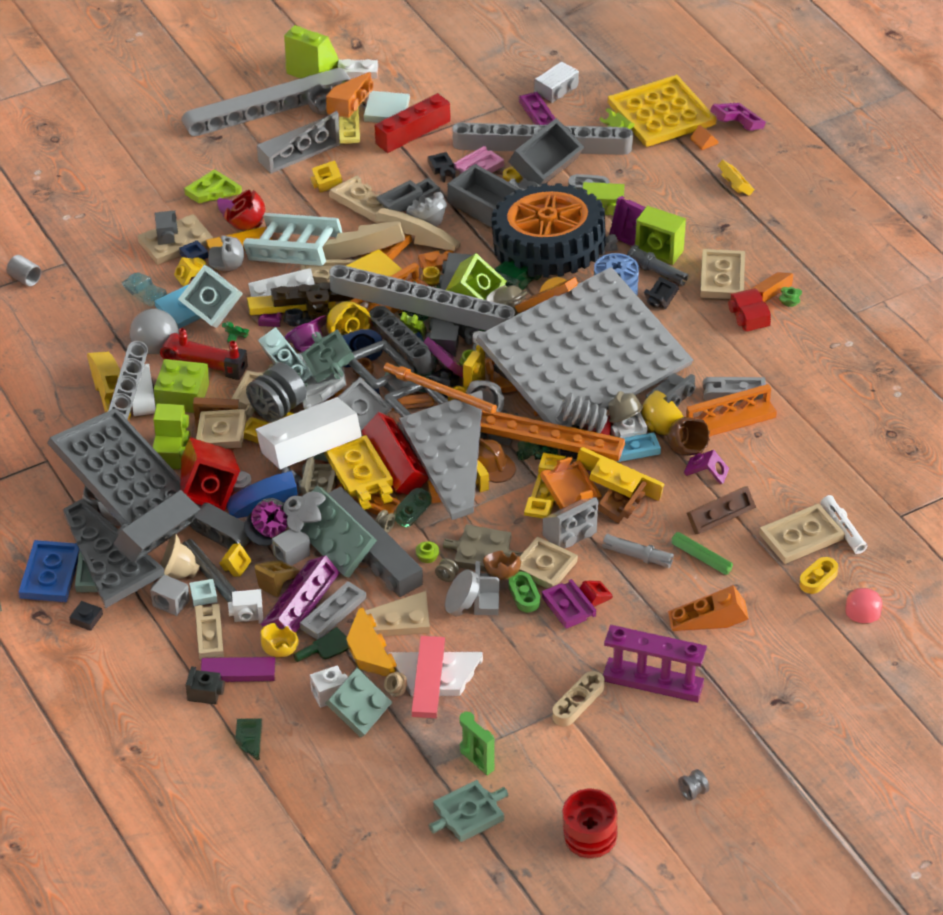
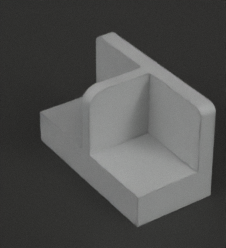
[474,561,500,615]

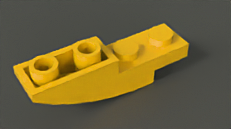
[87,352,131,420]

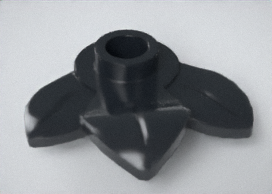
[283,308,313,326]

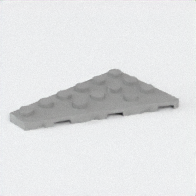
[399,391,483,520]

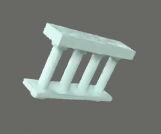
[243,213,343,266]

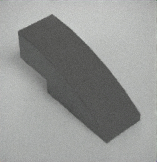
[376,178,440,211]

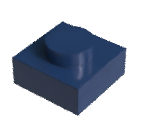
[179,240,208,260]

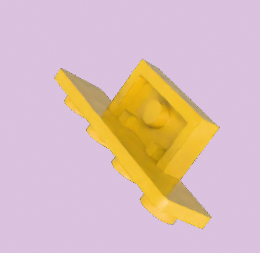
[577,447,664,501]

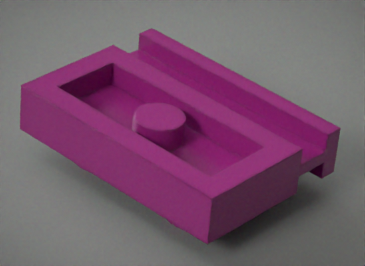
[609,196,646,246]
[542,579,596,629]

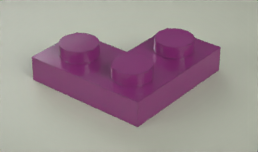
[710,103,766,131]

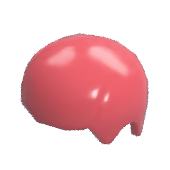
[845,588,882,623]

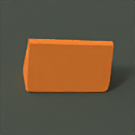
[751,272,793,302]

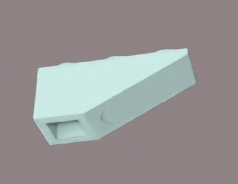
[258,327,313,382]

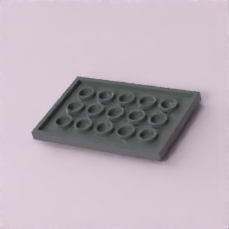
[47,408,201,525]

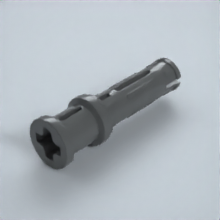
[627,245,688,286]

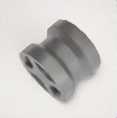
[678,769,709,801]

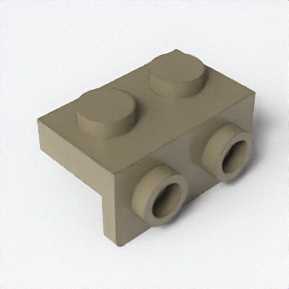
[298,456,337,495]

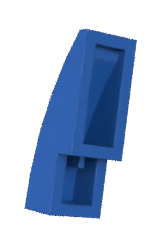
[226,471,298,518]

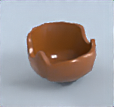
[482,551,521,580]

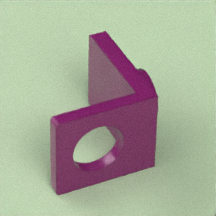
[684,450,729,484]

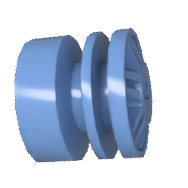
[594,253,639,296]

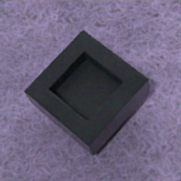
[69,601,103,631]

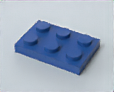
[19,540,80,602]

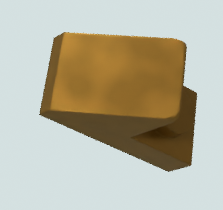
[254,560,299,597]

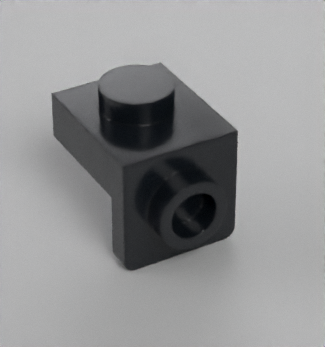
[644,277,679,310]
[426,369,459,399]

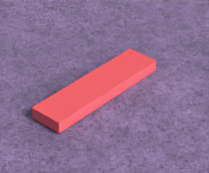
[412,636,445,719]

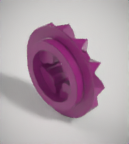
[251,501,287,537]

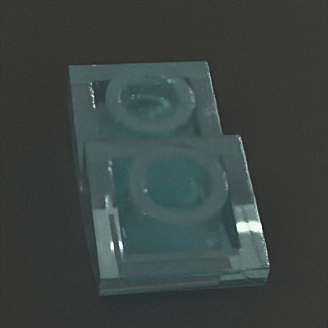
[122,272,167,307]

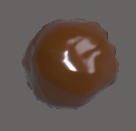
[667,417,710,456]

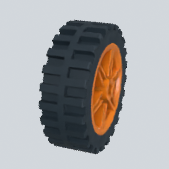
[491,183,606,278]

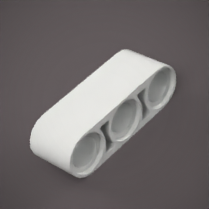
[130,364,156,416]

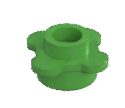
[779,287,802,307]

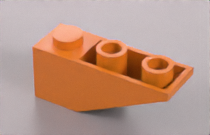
[326,72,374,118]
[668,585,749,631]

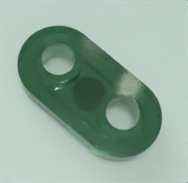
[393,488,432,527]

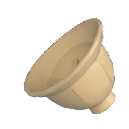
[157,533,200,580]

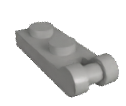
[703,377,766,401]

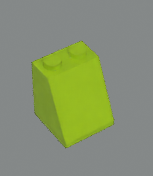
[284,25,339,79]

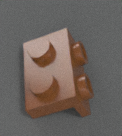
[598,481,647,524]

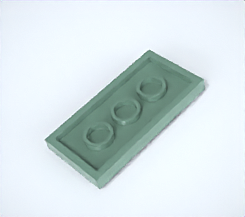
[301,485,377,578]

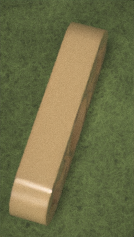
[552,671,604,726]

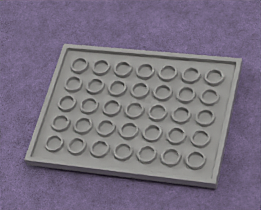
[476,267,693,428]

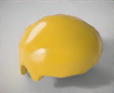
[260,623,299,657]

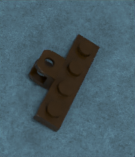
[271,282,354,320]

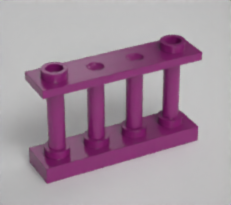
[603,625,707,703]

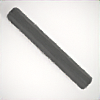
[182,539,237,602]

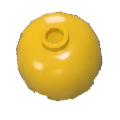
[326,301,371,336]
[641,390,684,435]

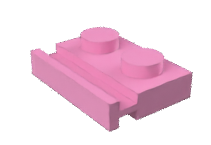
[454,146,504,174]

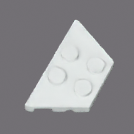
[298,353,346,409]
[389,652,483,696]

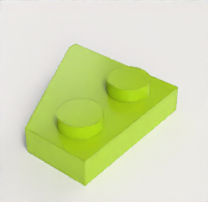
[184,169,242,204]

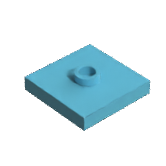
[154,284,201,329]

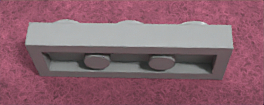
[300,581,366,640]

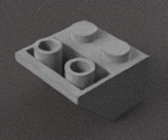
[543,497,598,549]

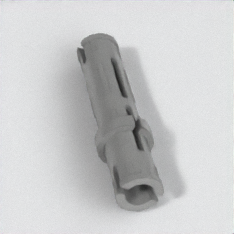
[602,534,674,568]

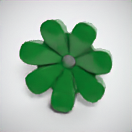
[222,322,249,343]

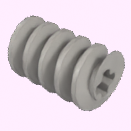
[557,392,607,433]

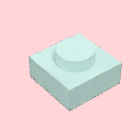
[189,579,217,606]

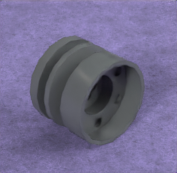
[246,362,307,422]

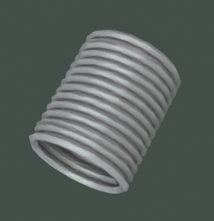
[6,255,41,287]

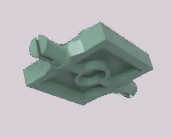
[301,329,355,383]
[429,780,509,843]

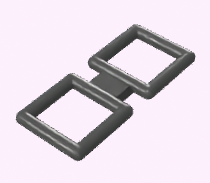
[348,340,448,417]

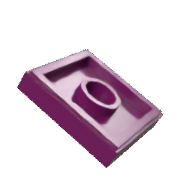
[424,337,463,379]

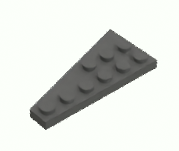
[63,499,165,609]

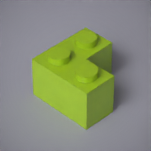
[153,404,191,469]

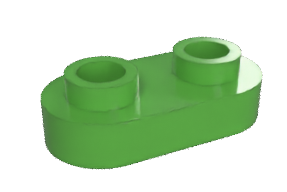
[508,571,540,612]

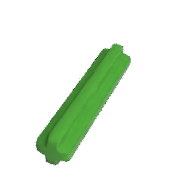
[671,532,733,575]

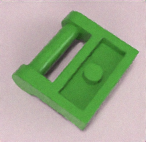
[459,712,495,775]

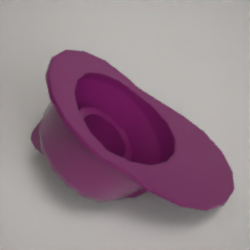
[284,315,327,353]

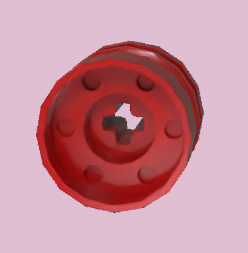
[562,788,618,859]

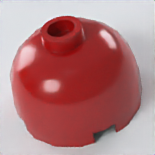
[224,190,266,231]

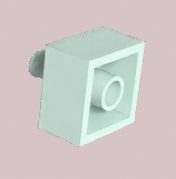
[178,265,243,328]

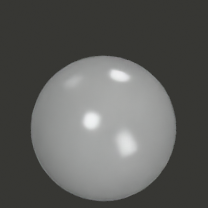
[129,309,179,354]

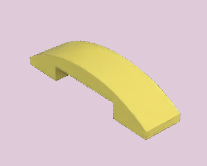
[339,106,360,144]

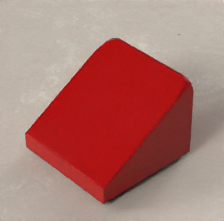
[579,581,613,607]

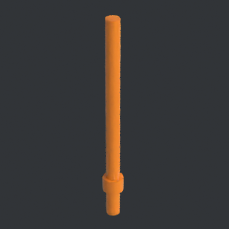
[383,363,497,414]

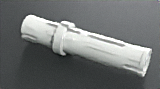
[820,495,867,554]

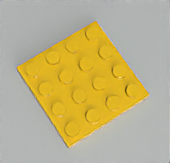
[607,75,717,147]

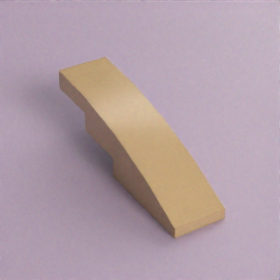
[376,208,461,251]
[322,221,405,260]

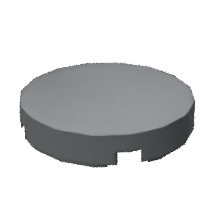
[445,569,479,617]

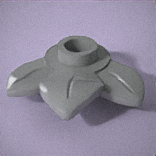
[283,492,326,533]

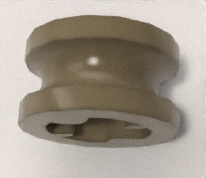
[375,510,396,533]
[435,558,459,582]

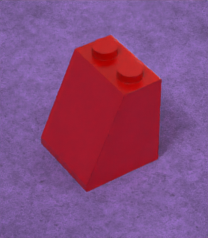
[180,437,240,511]

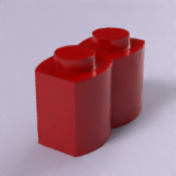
[728,288,771,332]

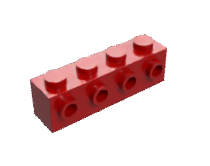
[374,93,451,154]
[361,412,429,497]

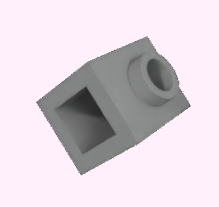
[272,529,310,566]

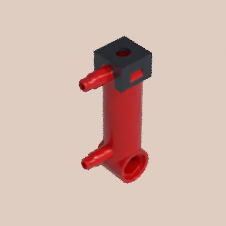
[160,328,248,380]

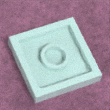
[364,91,410,123]

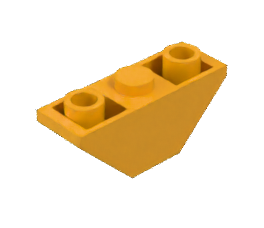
[346,607,397,677]

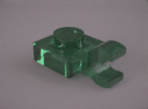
[517,442,558,460]

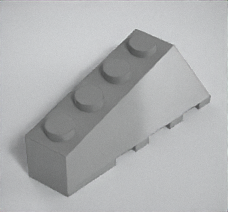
[257,111,340,174]

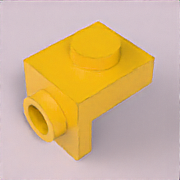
[174,257,207,286]

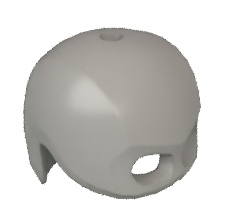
[208,236,244,271]

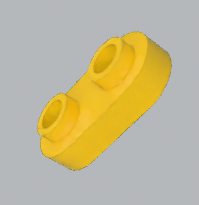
[799,557,838,594]

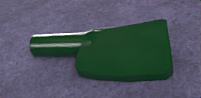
[293,627,349,662]

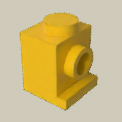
[310,160,343,193]

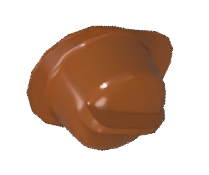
[478,438,516,483]

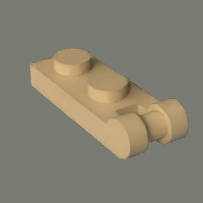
[195,603,224,660]

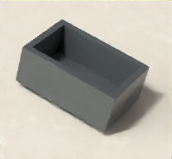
[508,118,584,186]
[447,164,522,227]

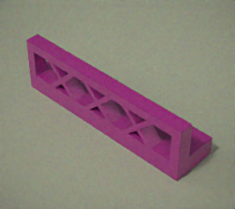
[261,555,340,633]

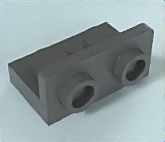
[646,373,695,407]

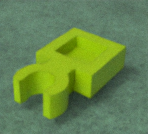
[599,108,635,130]
[400,312,427,337]

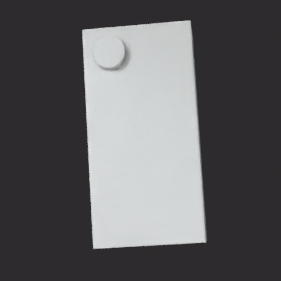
[256,397,362,469]

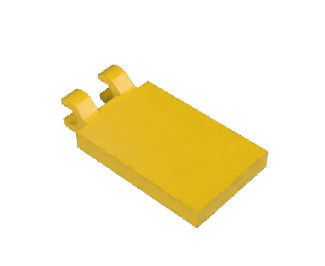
[324,435,393,510]

